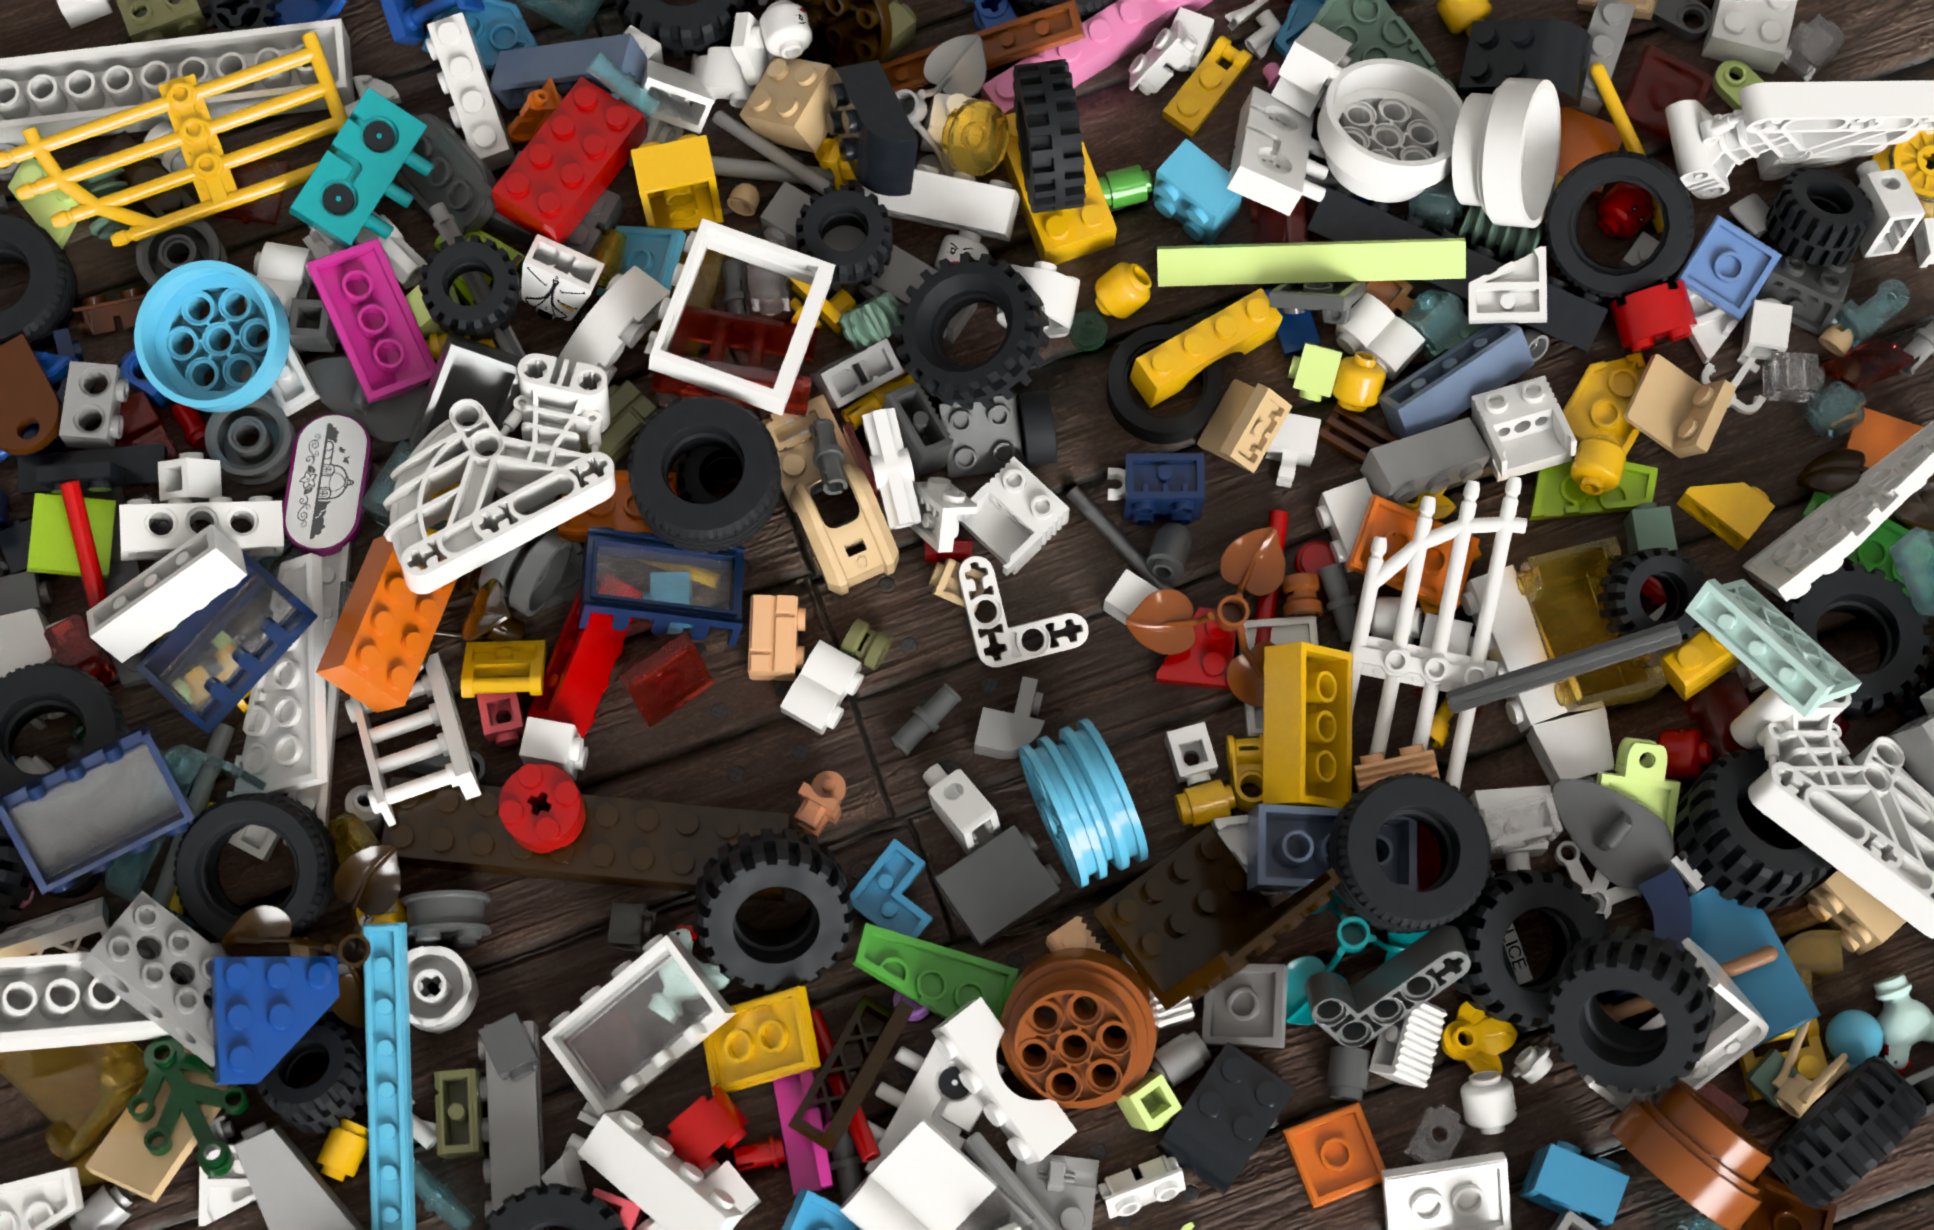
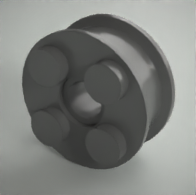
[136,219,228,288]
[205,396,296,486]
[400,890,492,948]

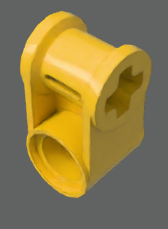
[1226,733,1264,812]

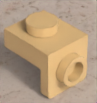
[929,558,986,612]

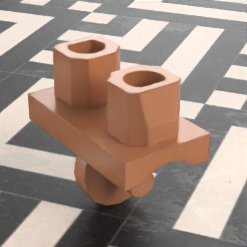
[794,771,846,839]

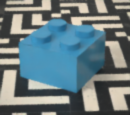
[1519,1141,1630,1229]

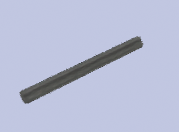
[1446,621,1682,714]

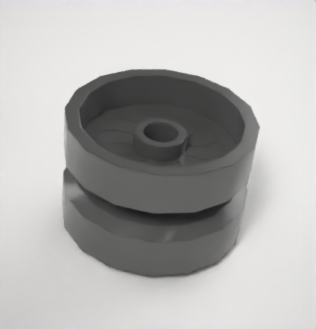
[479,523,573,617]

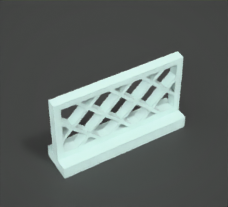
[1685,579,1862,718]

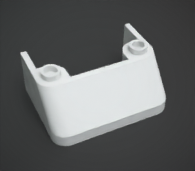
[1582,937,1769,1111]

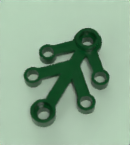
[127,1037,249,1177]

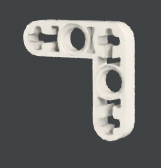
[958,556,1089,667]

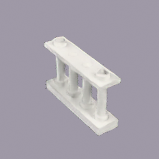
[345,652,482,827]

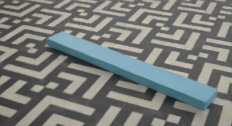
[363,922,416,1230]

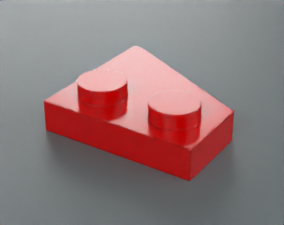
[1155,607,1236,690]

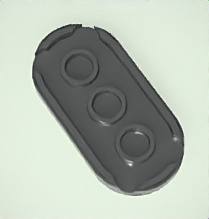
[395,113,496,235]

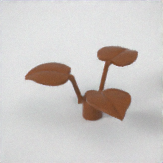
[1126,527,1286,707]

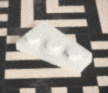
[0,1167,84,1230]

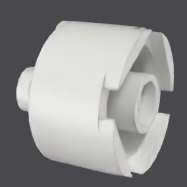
[997,261,1080,338]
[408,946,479,1034]

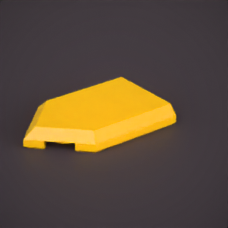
[1563,352,1646,456]

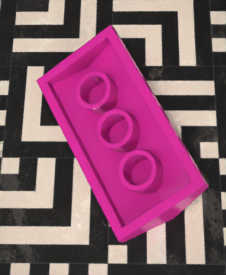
[306,238,436,403]

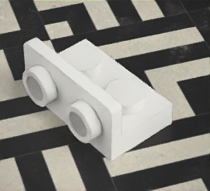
[910,477,978,553]

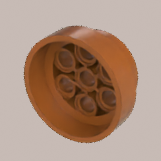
[1000,948,1159,1109]
[1609,1079,1773,1230]

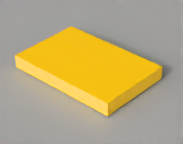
[698,986,821,1096]

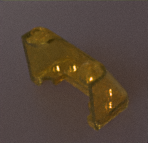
[1516,535,1667,712]
[0,1041,149,1162]

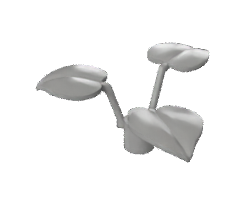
[895,35,987,177]

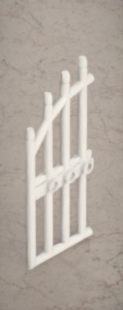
[1349,476,1528,822]

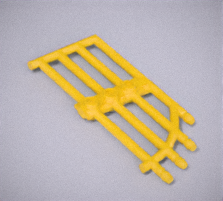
[0,32,348,247]

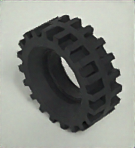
[1013,59,1086,214]
[894,253,1050,410]

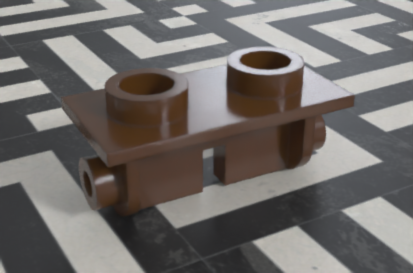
[72,287,147,337]

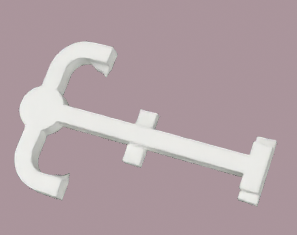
[1700,355,1766,415]

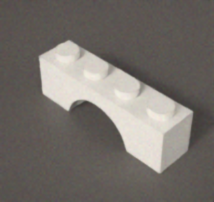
[931,997,1077,1164]

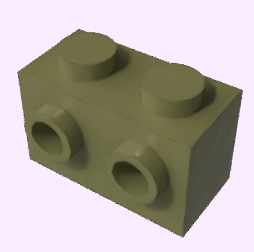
[116,0,207,43]

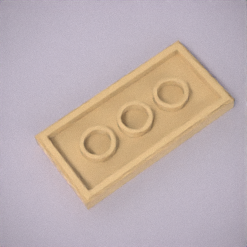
[85,1045,238,1203]

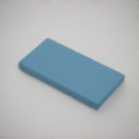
[1689,886,1821,1051]

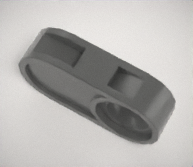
[1648,0,1712,41]

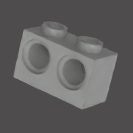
[810,338,904,408]
[59,361,129,449]

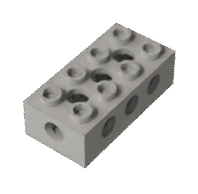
[80,891,227,1068]

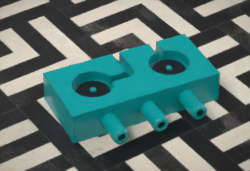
[289,87,434,249]

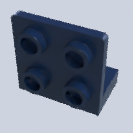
[1123,453,1205,526]

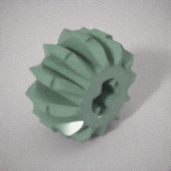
[839,292,903,349]

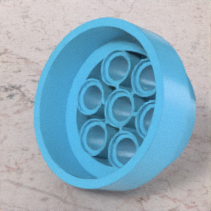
[134,260,290,413]

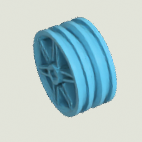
[1018,718,1149,888]

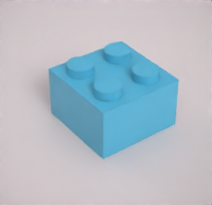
[1152,139,1242,245]

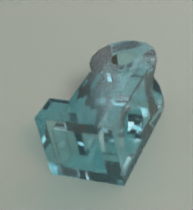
[1832,279,1910,348]

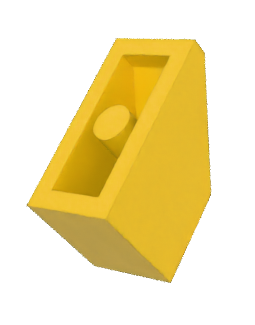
[1677,482,1775,551]

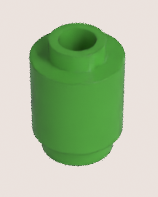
[1097,164,1153,209]

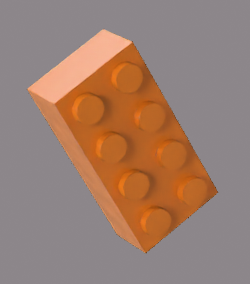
[316,536,458,713]

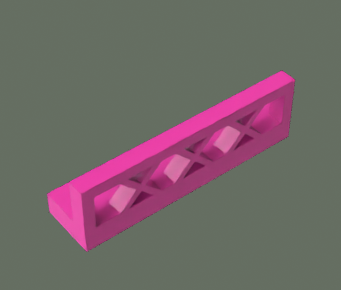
[773,1070,835,1197]

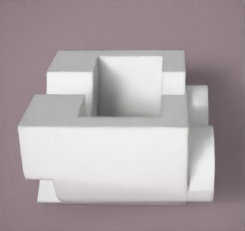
[690,46,756,109]

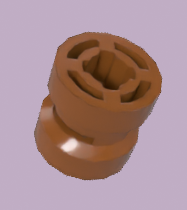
[1281,573,1323,618]

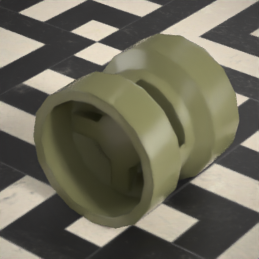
[840,618,893,671]

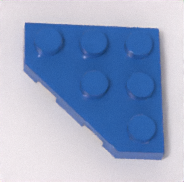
[210,956,340,1085]

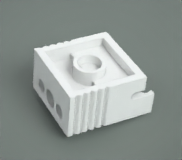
[1471,375,1577,482]
[957,456,1070,576]

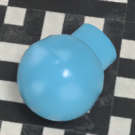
[1825,1009,1884,1076]

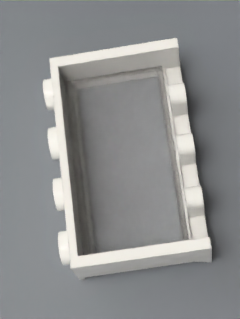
[542,934,737,1116]

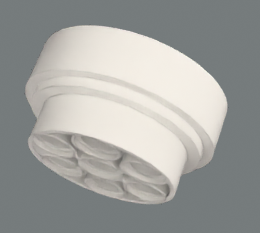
[1317,58,1463,203]
[1452,77,1561,228]

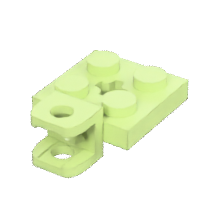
[1596,737,1681,837]

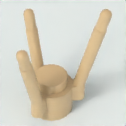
[1771,1020,1851,1118]

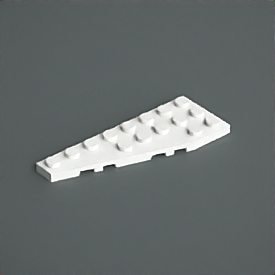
[1742,420,1934,602]

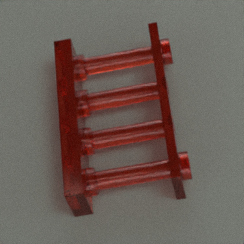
[652,305,819,416]

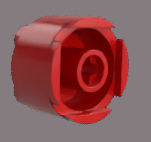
[1609,280,1698,354]
[498,763,586,853]
[656,1083,749,1173]

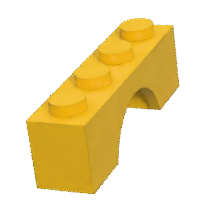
[1129,288,1283,408]

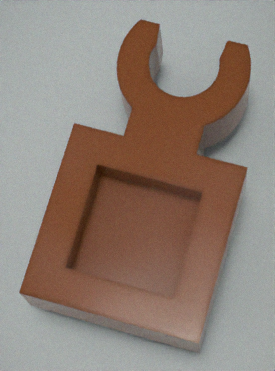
[1362,280,1430,328]

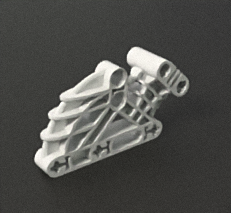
[1665,80,1934,199]
[383,353,616,594]
[1730,687,1934,938]

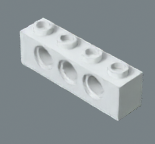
[119,496,284,561]

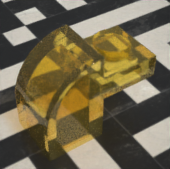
[1783,930,1843,999]

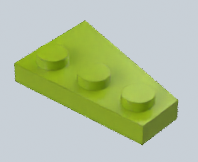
[1529,456,1658,521]

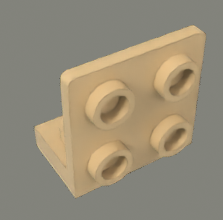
[1623,354,1737,458]
[1197,379,1293,473]

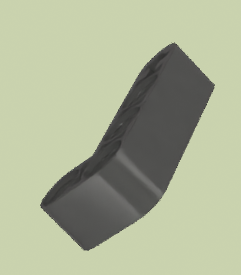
[1304,925,1471,1048]

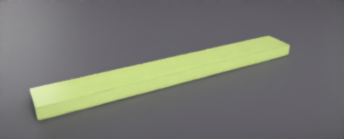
[1157,238,1466,287]

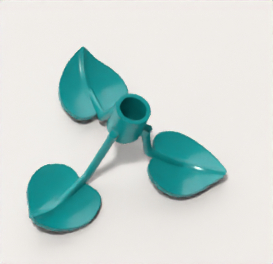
[1286,893,1434,1025]

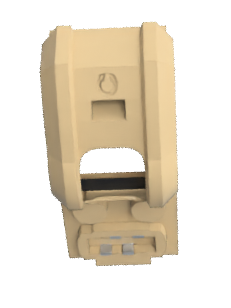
[761,394,899,596]

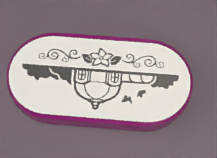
[282,414,373,557]

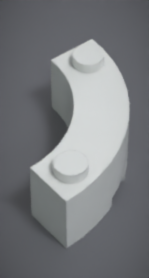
[557,265,671,384]

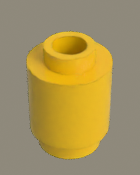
[1174,779,1236,827]
[316,1118,369,1182]

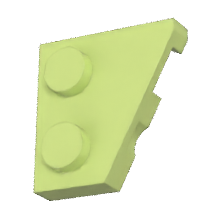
[8,158,80,249]

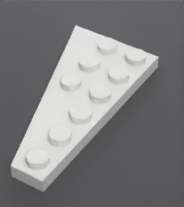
[226,553,328,798]

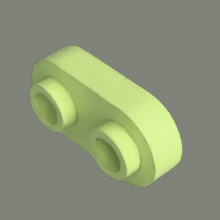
[1712,60,1764,110]

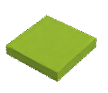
[27,493,116,579]

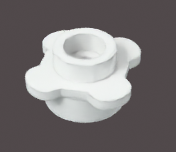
[1511,1045,1553,1084]

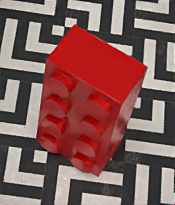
[491,77,647,245]

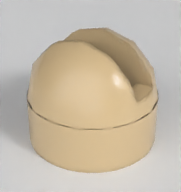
[727,183,760,216]
[1818,323,1854,357]

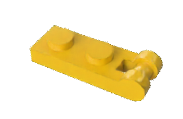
[1162,35,1253,138]

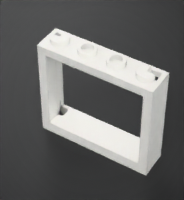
[644,218,836,416]

